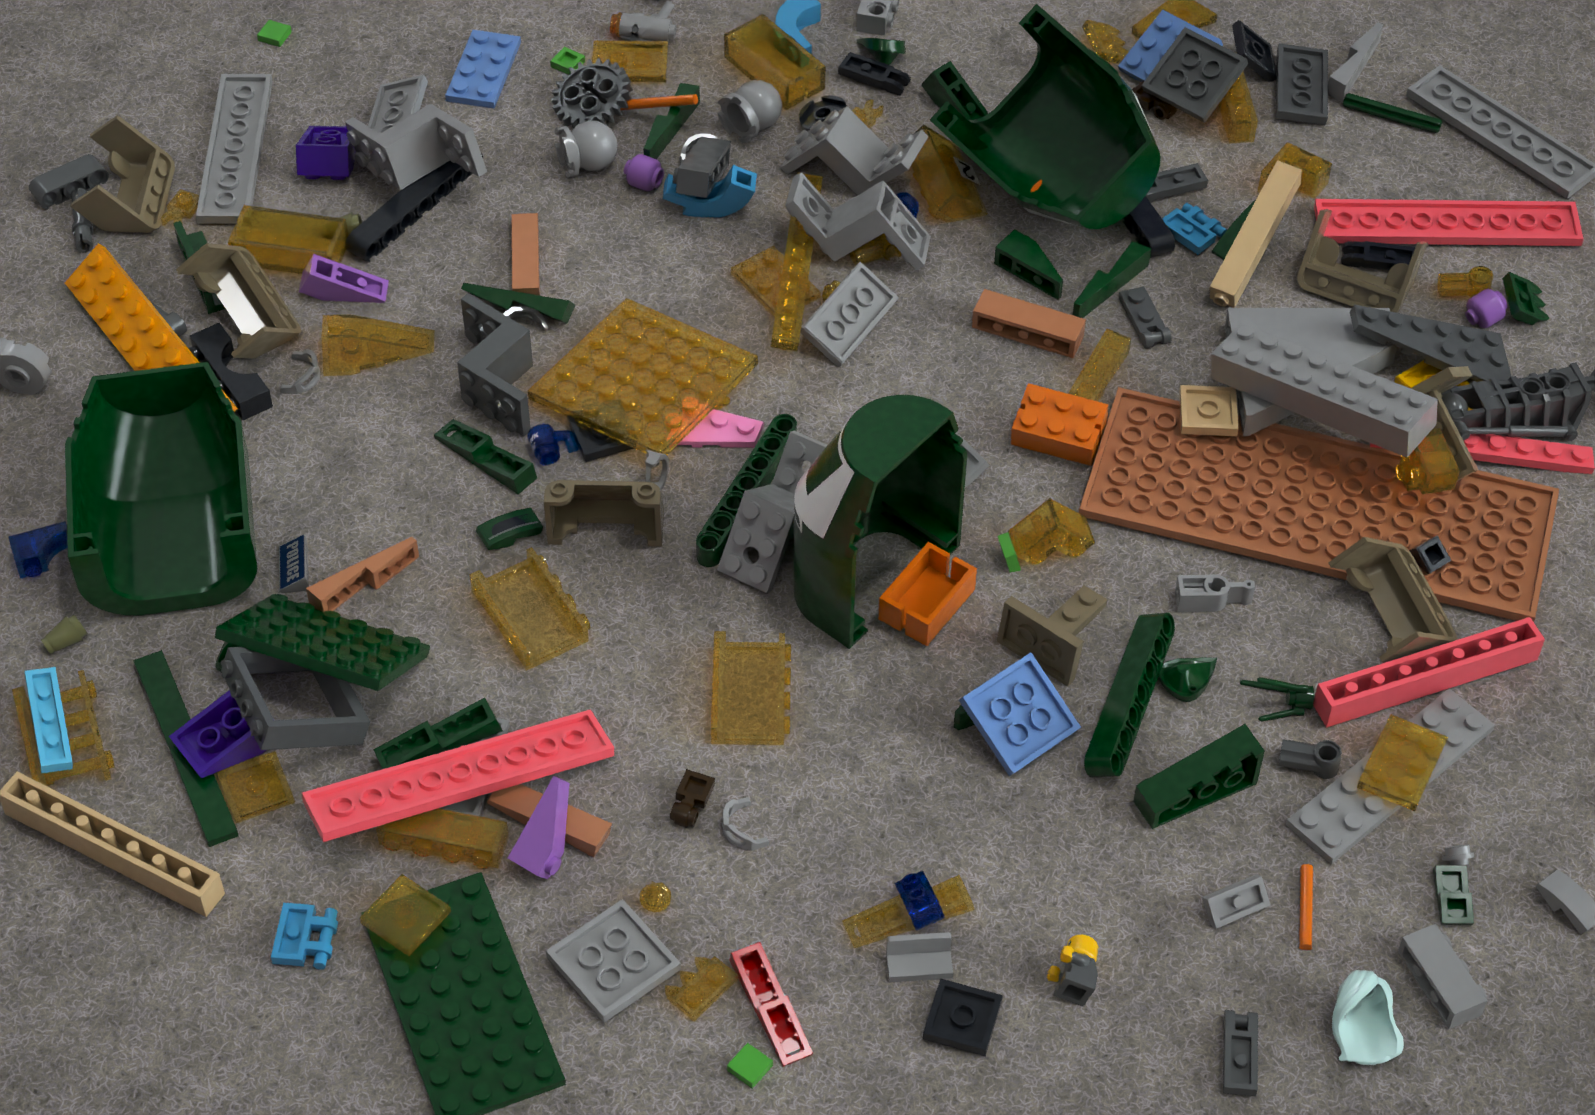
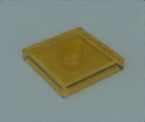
[217,751,295,823]
[360,874,451,956]

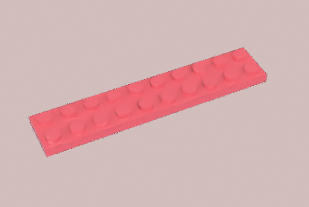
[1314,199,1584,246]
[302,709,614,842]

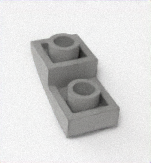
[1535,869,1595,934]

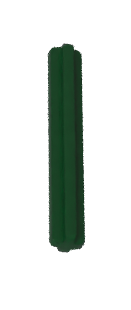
[1343,93,1442,133]

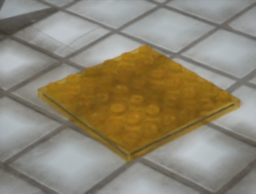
[527,298,758,461]

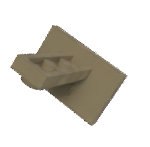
[1411,366,1478,484]
[997,585,1108,687]

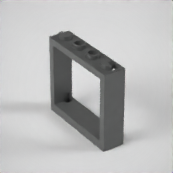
[221,647,371,750]

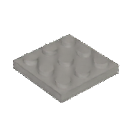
[546,899,681,1023]

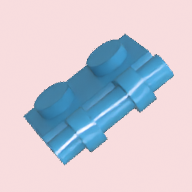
[1162,203,1227,255]
[271,902,338,969]

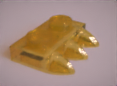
[1082,20,1129,64]
[665,956,738,1022]

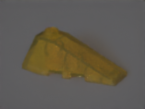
[321,314,435,376]

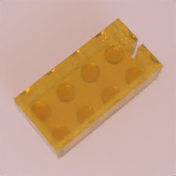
[724,14,826,110]
[228,205,348,274]

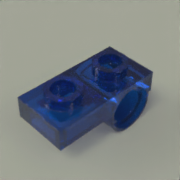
[894,870,945,931]

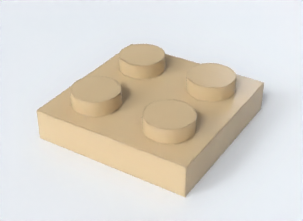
[1179,385,1238,436]

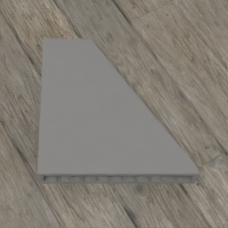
[1225,308,1400,436]

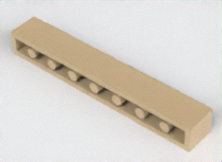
[0,771,225,917]

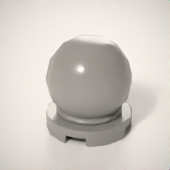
[718,80,782,142]
[554,120,618,178]

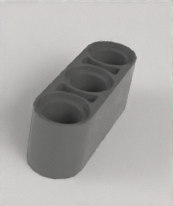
[29,154,109,209]

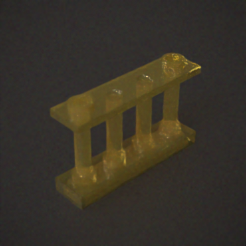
[12,670,115,787]

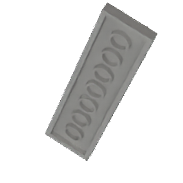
[1406,65,1595,199]
[196,74,273,224]
[1286,688,1495,865]

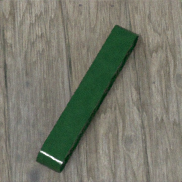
[696,414,797,567]
[1084,612,1175,778]

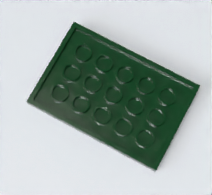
[215,594,430,691]

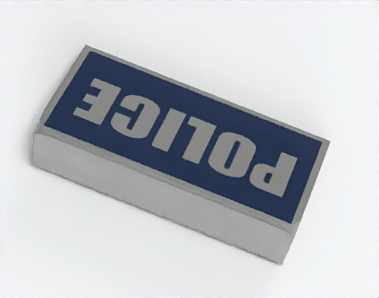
[279,534,309,593]

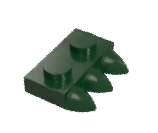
[1502,272,1549,326]

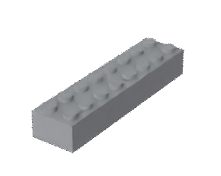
[1211,323,1438,457]

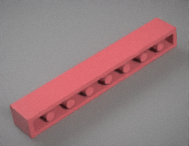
[1313,617,1545,728]

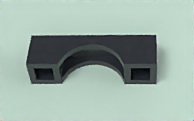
[189,323,273,420]

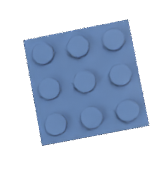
[1118,9,1223,82]
[959,652,1081,776]

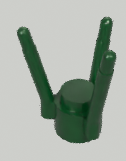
[1240,677,1314,722]

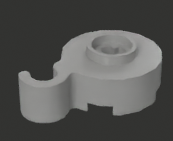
[0,338,52,395]

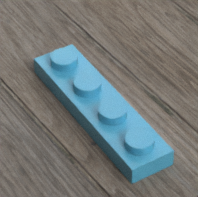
[25,667,73,773]

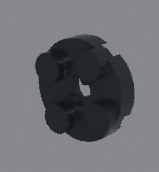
[799,95,846,131]

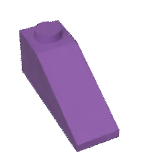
[299,254,389,303]
[508,776,569,879]

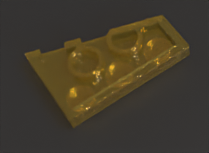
[1131,0,1217,38]

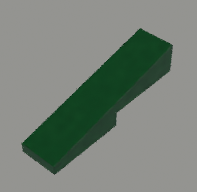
[643,83,700,159]
[1073,241,1151,318]
[461,283,575,324]
[434,419,537,495]
[373,697,503,769]

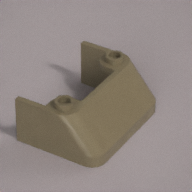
[70,115,175,233]
[1297,209,1428,313]
[176,243,301,359]
[1329,537,1457,662]

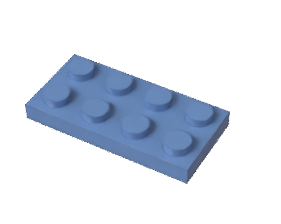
[445,30,521,109]

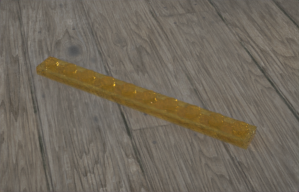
[770,173,823,351]

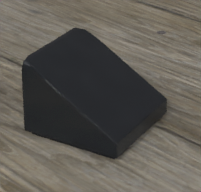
[1409,535,1452,574]

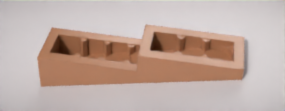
[512,213,540,295]
[306,537,419,612]
[487,784,612,857]

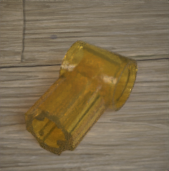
[849,233,902,266]
[1437,266,1493,298]

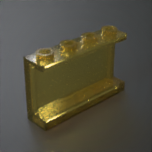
[469,547,591,671]
[711,631,791,745]

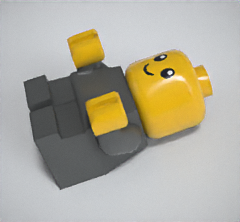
[1047,934,1099,1007]

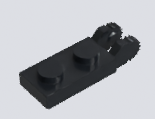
[838,52,911,96]
[1341,241,1415,270]

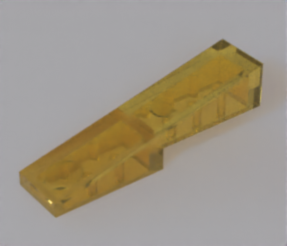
[1068,329,1131,402]
[842,875,975,949]

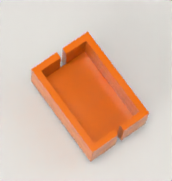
[1011,383,1108,466]
[878,542,977,646]

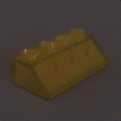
[911,124,988,223]

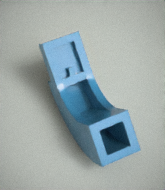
[775,0,821,66]
[662,165,757,218]

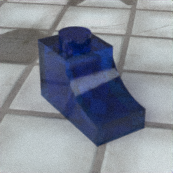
[8,521,68,579]

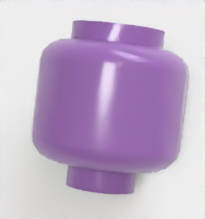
[624,154,664,191]
[1465,289,1508,328]

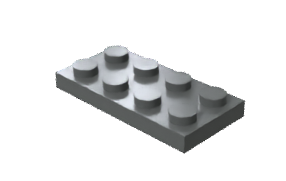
[1276,43,1328,125]

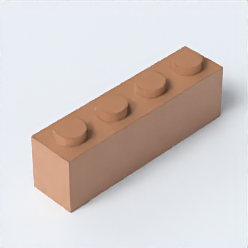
[972,289,1086,358]

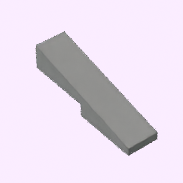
[1328,22,1383,103]

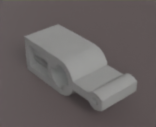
[1175,574,1255,612]

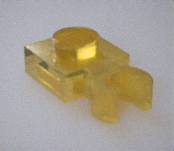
[851,99,884,129]
[161,189,199,226]

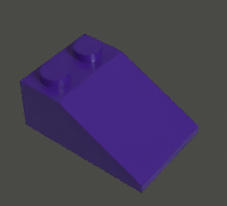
[296,126,356,180]
[169,690,267,778]

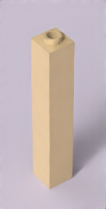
[1210,160,1302,308]

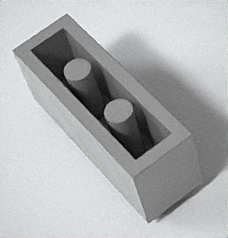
[1398,924,1488,1029]

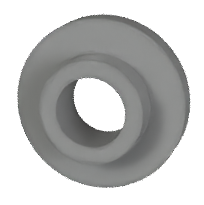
[1442,845,1475,865]

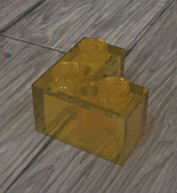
[1258,142,1332,199]
[1396,428,1460,495]
[1008,498,1095,565]

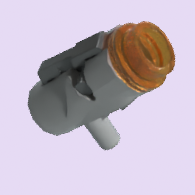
[610,0,676,47]

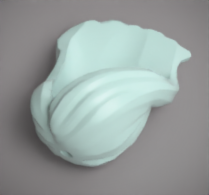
[1332,970,1404,1065]

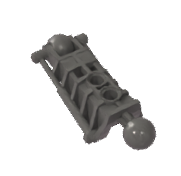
[1441,362,1595,441]

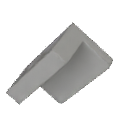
[886,932,953,982]

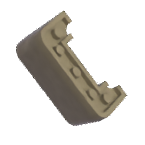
[544,480,664,547]

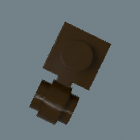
[1132,80,1177,120]
[670,769,715,828]

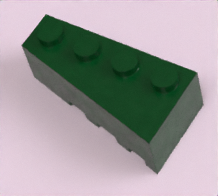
[1133,724,1265,829]

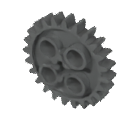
[551,58,633,129]

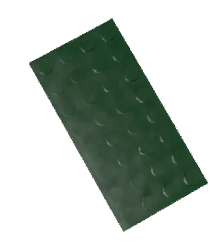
[361,872,566,1115]

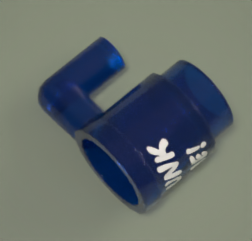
[527,424,579,465]

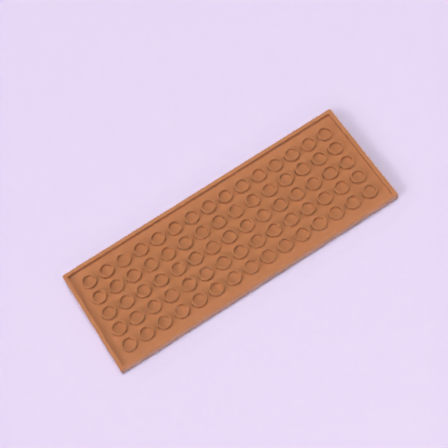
[1078,387,1559,622]

